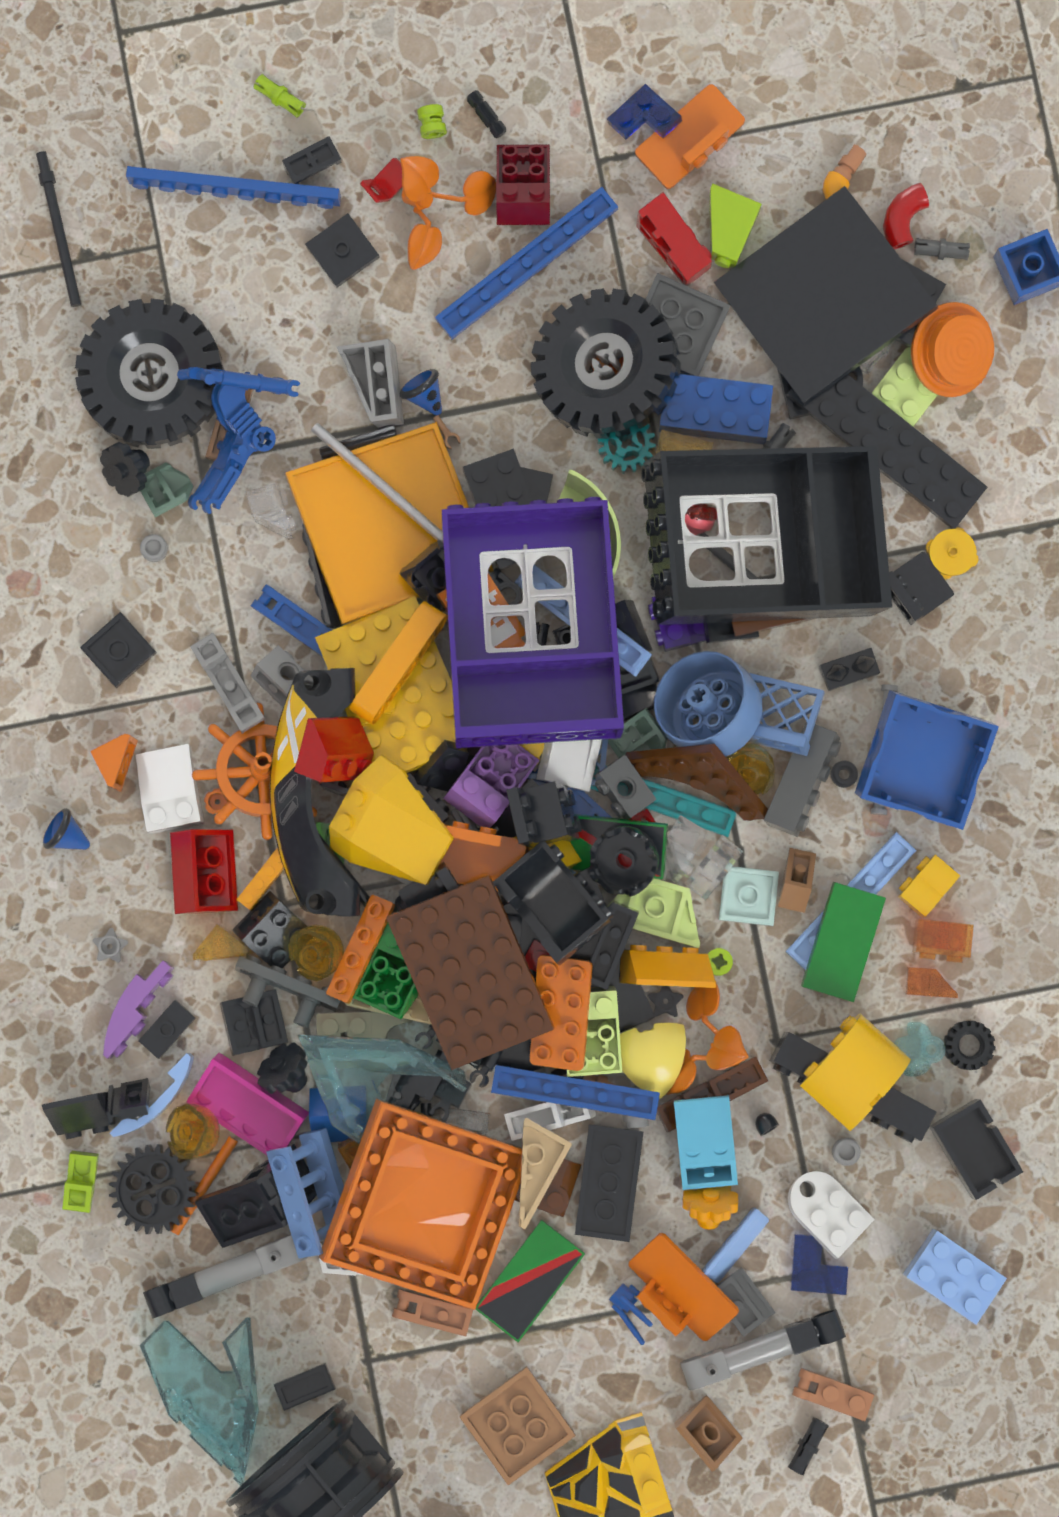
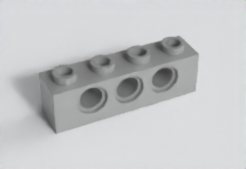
[251,645,348,717]

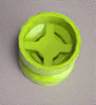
[417,104,447,139]

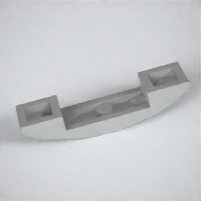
[190,633,265,733]

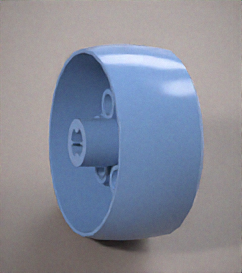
[654,651,762,757]

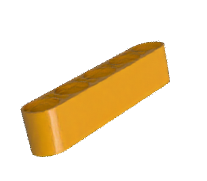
[349,601,448,725]

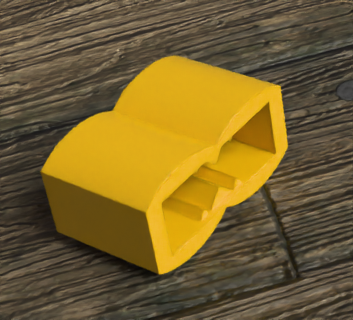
[898,854,960,918]

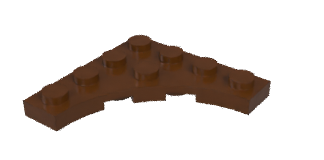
[626,744,768,821]

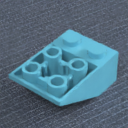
[674,1095,738,1190]

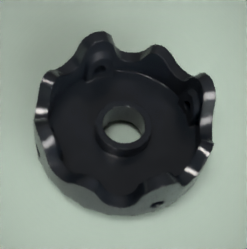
[589,826,659,896]

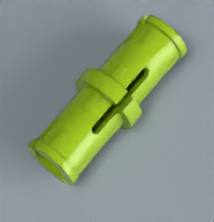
[253,74,306,117]

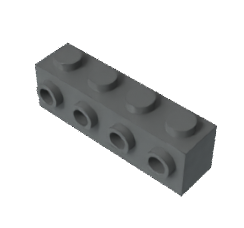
[764,722,841,837]

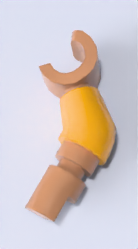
[822,144,867,199]

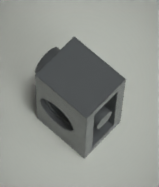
[594,755,656,819]

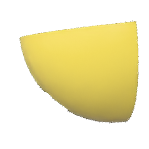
[620,1023,686,1099]

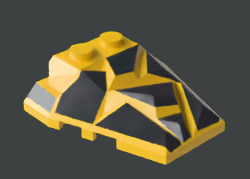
[545,1412,674,1517]

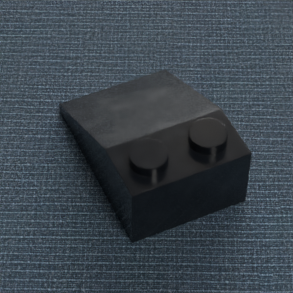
[42,1092,116,1140]

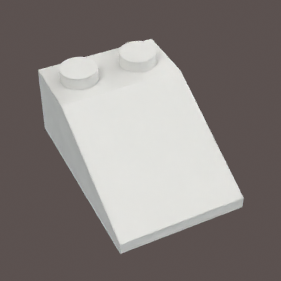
[136,744,204,834]

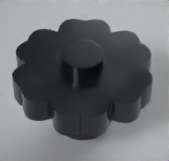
[100,442,150,497]
[257,1042,308,1094]

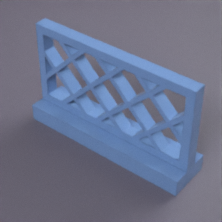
[710,673,825,756]

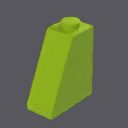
[709,183,762,269]

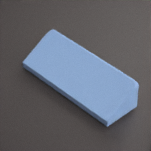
[702,1207,769,1283]

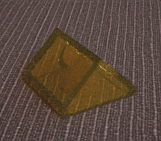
[193,924,254,962]

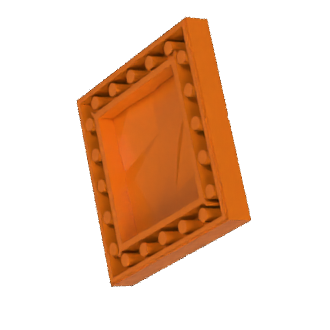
[319,1098,522,1310]

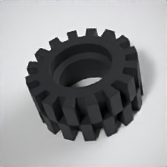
[943,1020,996,1070]

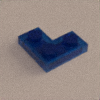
[607,84,682,140]
[790,1234,848,1295]

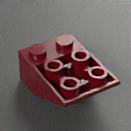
[496,144,550,225]

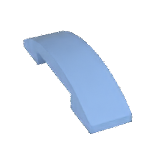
[110,1053,194,1137]

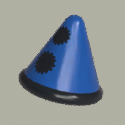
[400,369,442,415]
[43,808,90,850]

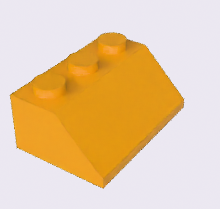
[619,945,716,988]

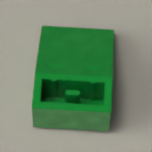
[353,923,419,1019]

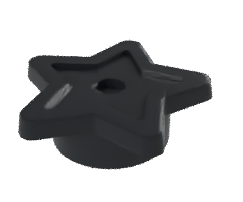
[648,986,684,1017]

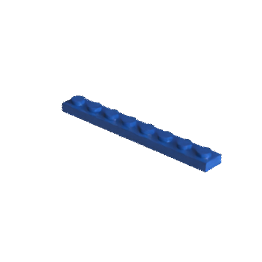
[126,166,341,209]
[435,187,618,340]

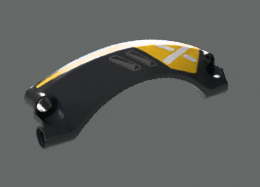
[269,668,360,917]

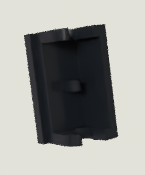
[282,136,342,184]

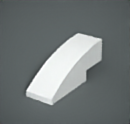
[504,1102,596,1141]

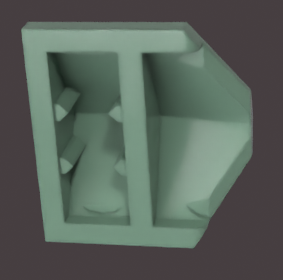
[140,462,194,517]
[608,708,668,758]

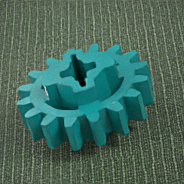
[597,424,656,474]

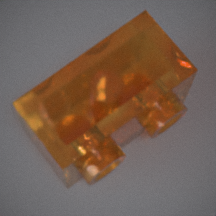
[912,919,974,963]

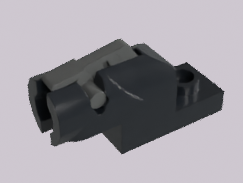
[385,1049,449,1111]

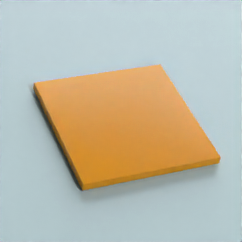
[285,422,493,624]

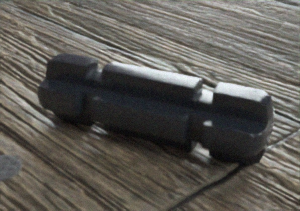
[467,90,506,138]

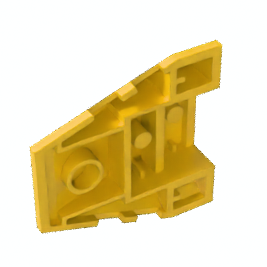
[329,755,454,885]

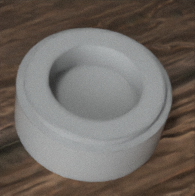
[140,534,168,562]
[832,1138,861,1166]

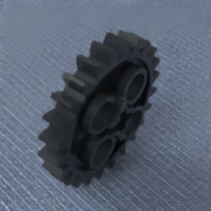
[109,1144,199,1234]

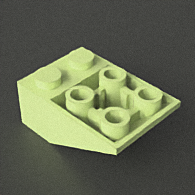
[566,986,622,1077]

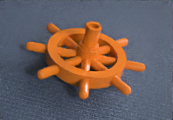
[192,703,317,840]

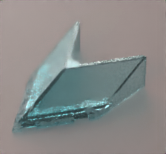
[298,1035,467,1144]
[140,1317,259,1486]

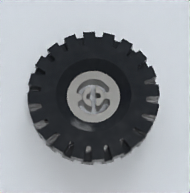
[531,288,681,439]
[75,298,224,449]

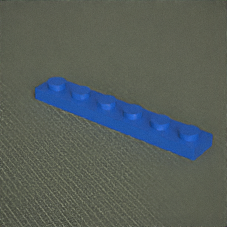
[491,1065,660,1120]

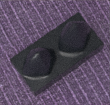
[819,648,880,691]

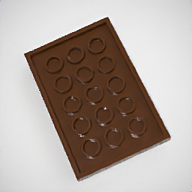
[386,874,555,1070]

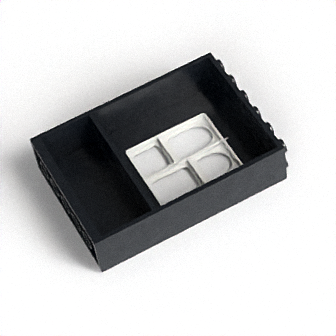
[641,446,892,625]

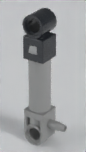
[143,1235,307,1319]
[680,1309,846,1390]

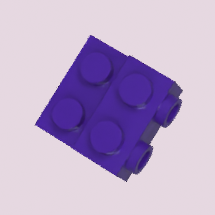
[648,596,706,652]

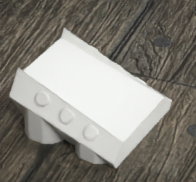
[536,740,602,792]

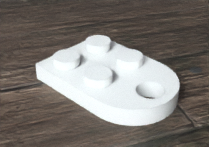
[788,1171,875,1259]

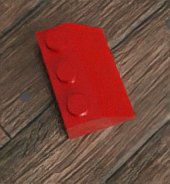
[294,716,374,782]
[170,829,238,914]

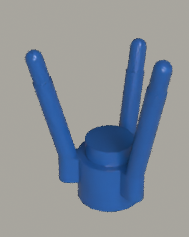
[609,1283,653,1345]

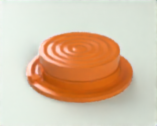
[911,302,994,397]

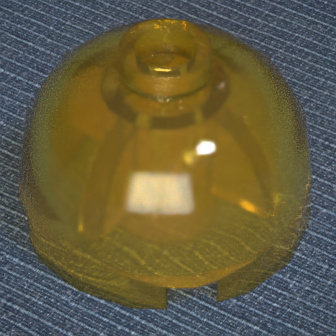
[726,743,775,795]
[288,924,344,981]
[166,1104,220,1159]

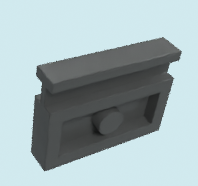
[717,1267,776,1337]

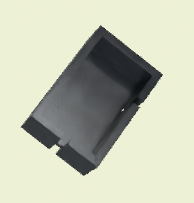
[929,1099,1024,1200]

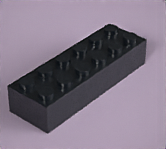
[769,1032,937,1143]

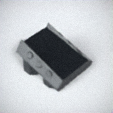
[399,540,446,612]

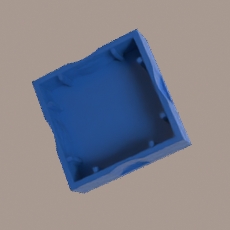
[855,690,999,830]

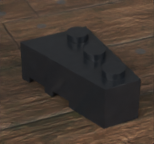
[570,900,639,990]

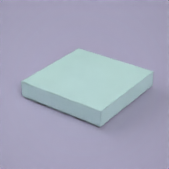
[719,866,779,926]

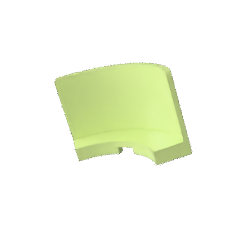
[559,470,621,578]

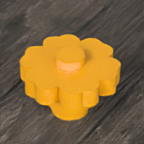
[682,1186,738,1230]

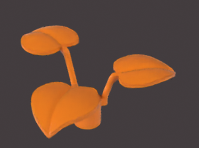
[400,156,496,270]
[666,980,749,1095]

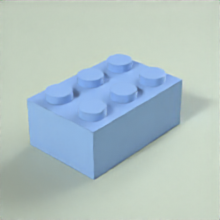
[903,1229,1007,1325]

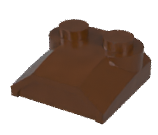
[515,1159,582,1217]

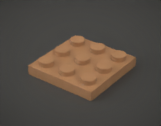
[459,1366,576,1485]

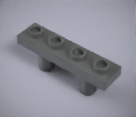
[235,955,340,1028]

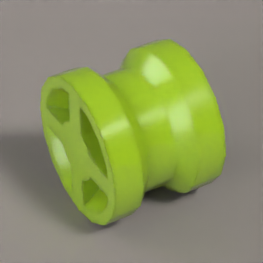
[708,948,733,976]

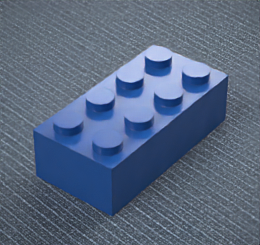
[659,374,773,444]

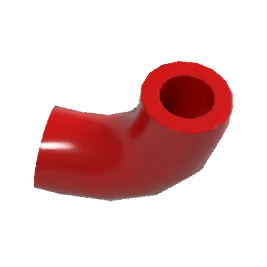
[883,183,929,250]

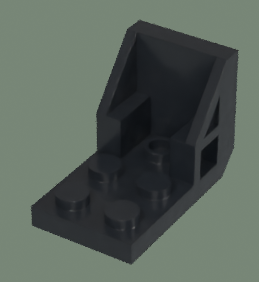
[194,1144,317,1248]

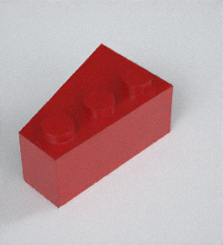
[636,192,712,286]

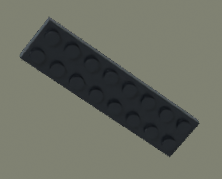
[786,375,988,529]

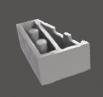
[337,339,404,428]

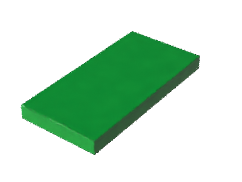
[801,882,886,1002]

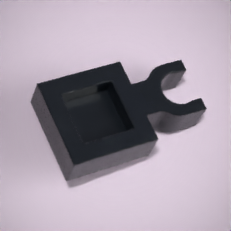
[429,1070,472,1122]

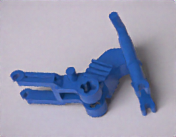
[177,367,300,514]

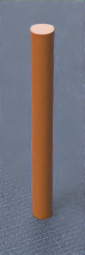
[172,1136,238,1235]

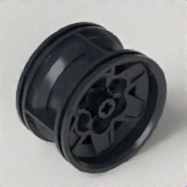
[226,1399,404,1517]

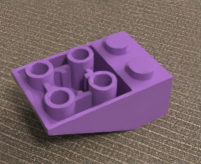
[443,745,539,828]

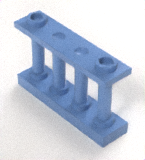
[266,1128,344,1259]

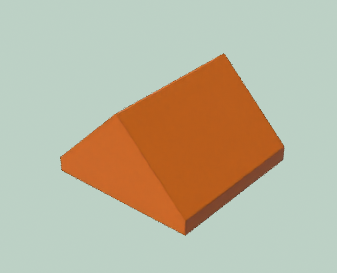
[90,734,138,792]

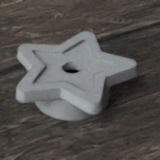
[93,928,128,963]

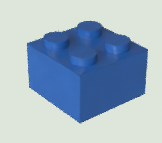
[993,228,1059,305]

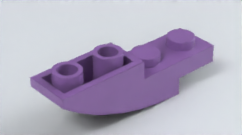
[103,960,174,1059]

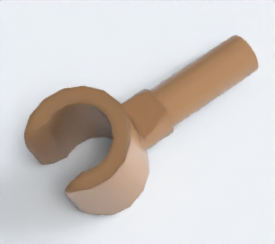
[433,415,460,449]

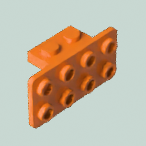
[635,84,745,189]
[439,821,526,891]
[530,955,593,1071]
[629,1233,739,1341]

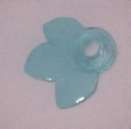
[893,1022,946,1077]

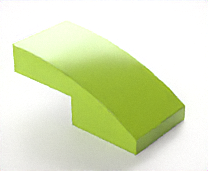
[62,1150,99,1213]

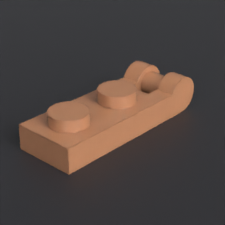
[392,1289,473,1337]
[792,1368,874,1421]

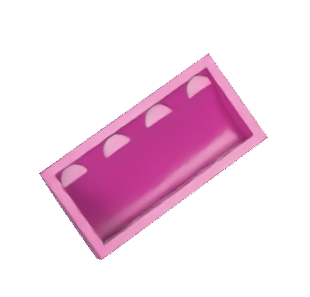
[186,1052,309,1155]

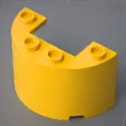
[800,1013,911,1131]

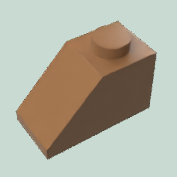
[778,848,816,913]

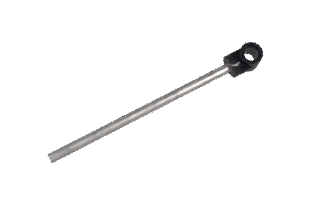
[311,423,522,605]

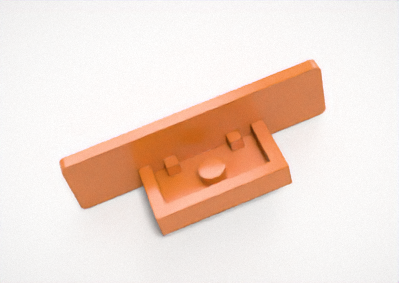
[326,895,395,1004]

